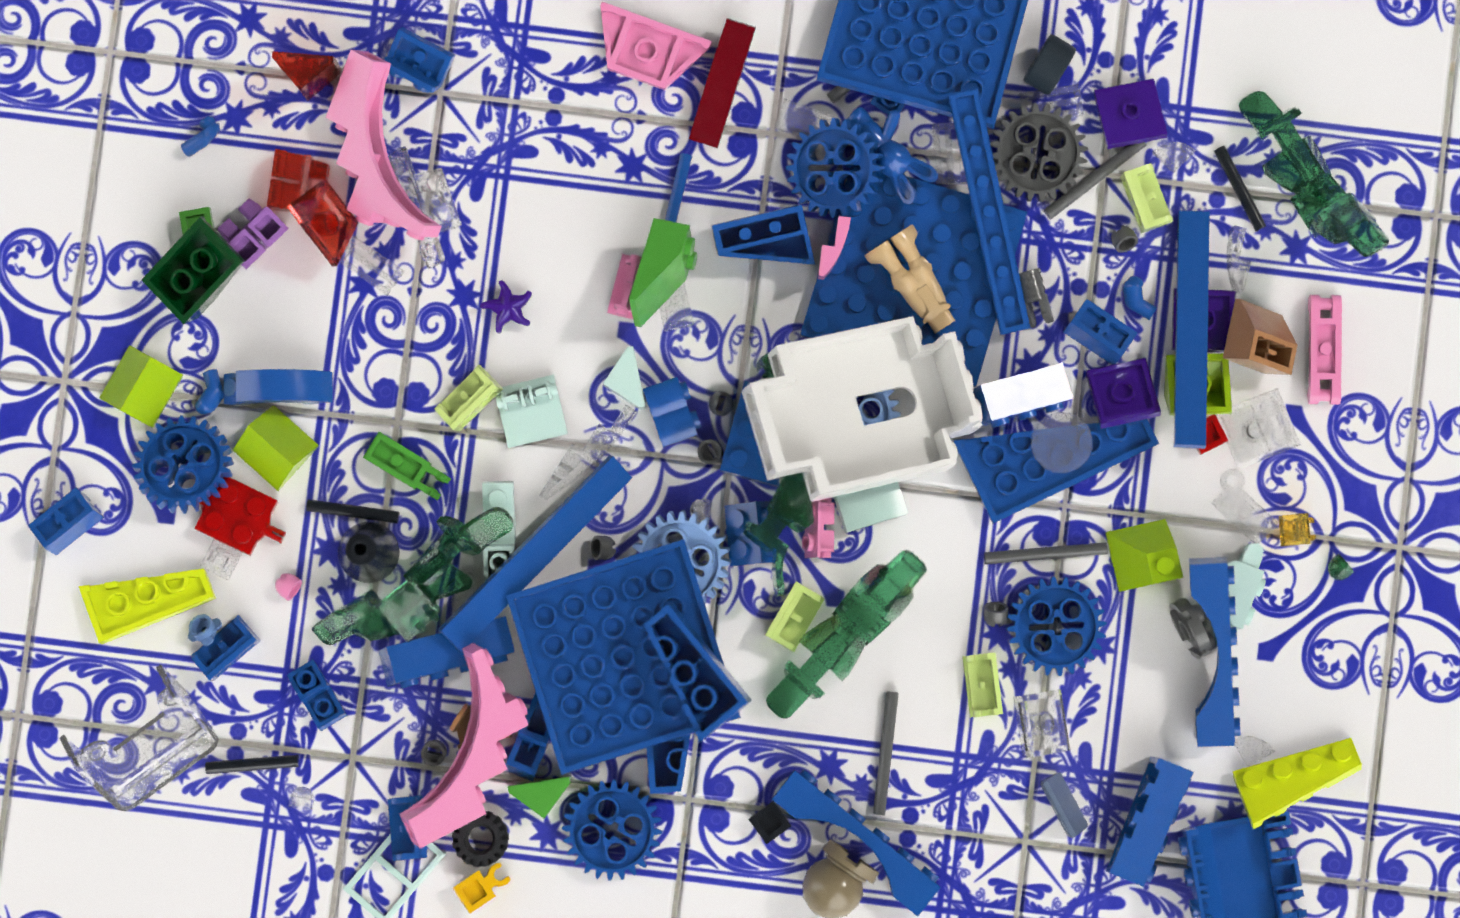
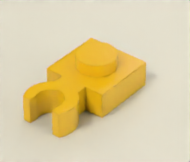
[452,863,511,914]

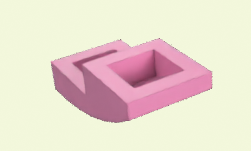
[818,216,851,280]

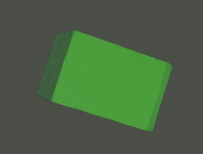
[508,776,571,818]

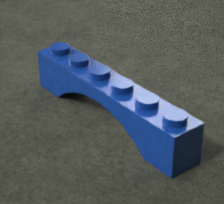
[1189,557,1241,747]
[771,769,941,916]

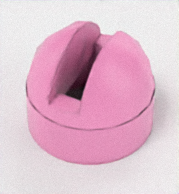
[275,573,302,601]

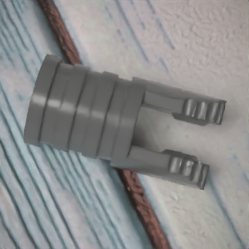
[1019,268,1054,328]

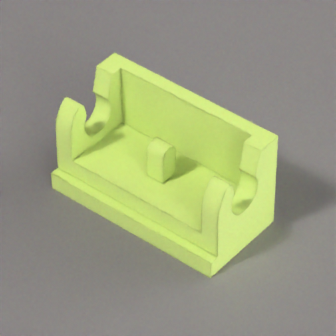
[1120,163,1173,234]
[434,365,503,431]
[765,582,824,652]
[962,652,1003,718]

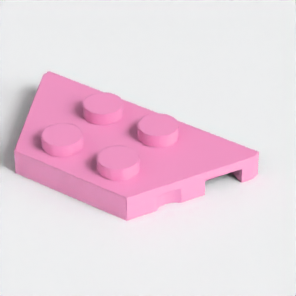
[601,2,712,90]

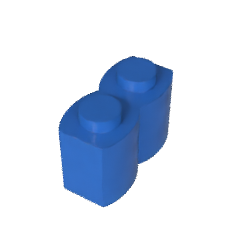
[643,377,701,448]

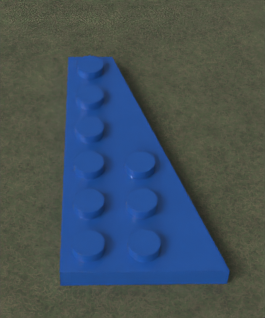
[952,419,1159,524]

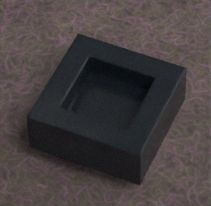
[748,801,791,844]

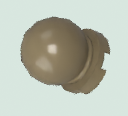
[803,839,879,918]

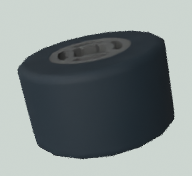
[1024,34,1076,95]

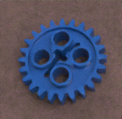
[785,118,885,218]
[132,415,234,514]
[1006,576,1107,676]
[562,779,662,881]

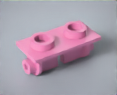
[607,254,642,319]
[802,497,835,558]

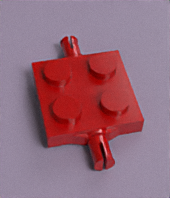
[194,477,286,556]

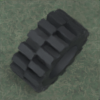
[452,811,509,867]

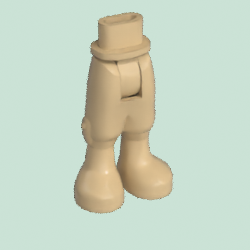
[864,224,955,333]

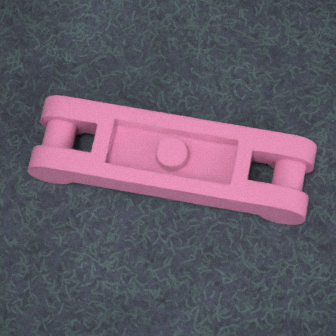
[1307,295,1342,405]

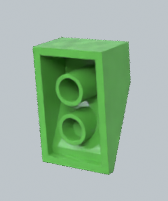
[629,218,697,327]

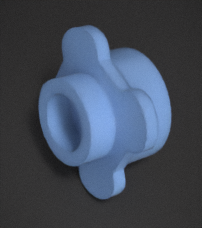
[188,614,222,646]

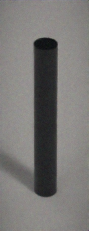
[1214,145,1266,232]
[306,499,400,524]
[205,755,299,774]

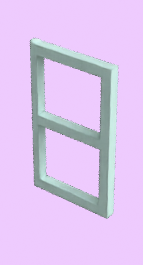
[343,835,446,918]

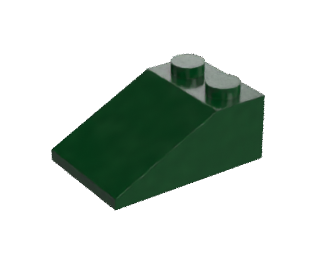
[141,216,245,324]

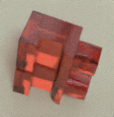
[267,149,330,214]

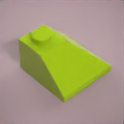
[1105,519,1184,592]

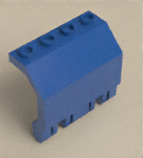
[1178,810,1307,918]

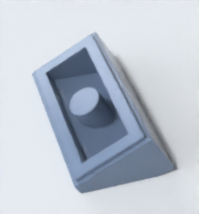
[1040,773,1088,838]

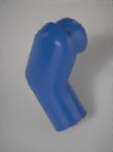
[181,116,220,157]
[1123,276,1157,320]
[195,369,224,415]

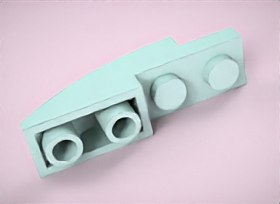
[482,481,516,607]

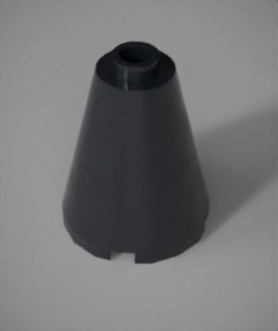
[338,522,400,583]

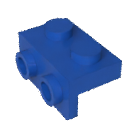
[383,27,455,93]
[724,501,778,566]

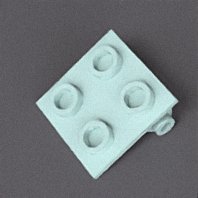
[495,375,568,448]

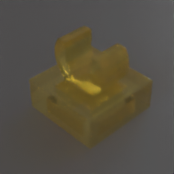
[1279,513,1316,546]

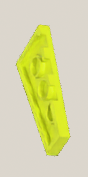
[78,569,216,644]
[1233,738,1362,830]

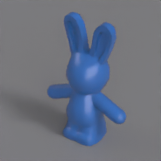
[845,107,938,205]

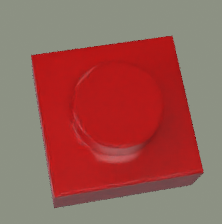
[1196,414,1229,455]

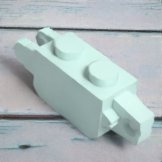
[1210,543,1266,644]

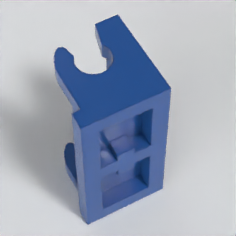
[1063,299,1137,365]
[28,487,104,556]
[191,615,261,681]
[388,795,428,861]

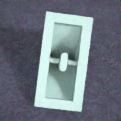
[603,346,646,410]

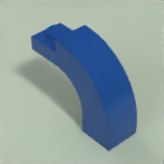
[223,369,333,405]

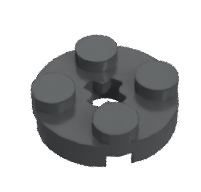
[1169,598,1217,659]

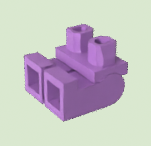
[217,198,289,269]

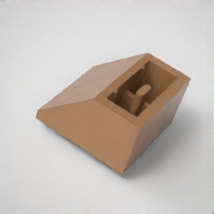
[1223,299,1298,375]

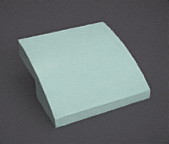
[834,482,908,533]

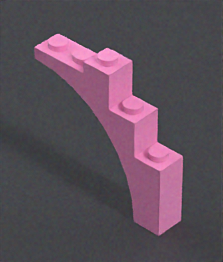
[325,50,442,240]
[400,643,528,848]

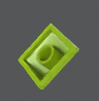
[99,345,183,428]
[1164,353,1232,415]
[233,405,319,491]

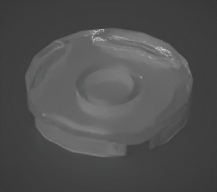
[1031,412,1092,473]

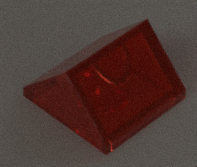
[272,51,341,101]
[287,180,359,267]

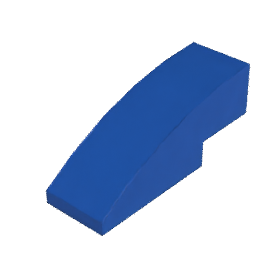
[506,692,550,782]

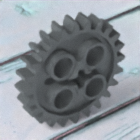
[990,103,1088,202]

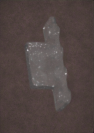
[389,146,462,269]

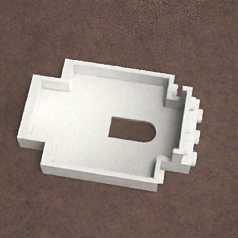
[742,316,982,502]

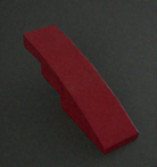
[689,18,756,148]

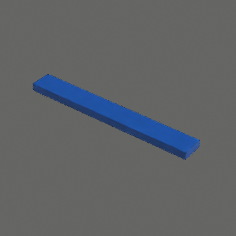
[947,87,1031,335]
[1173,210,1210,449]
[438,455,632,652]

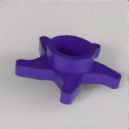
[480,280,532,334]

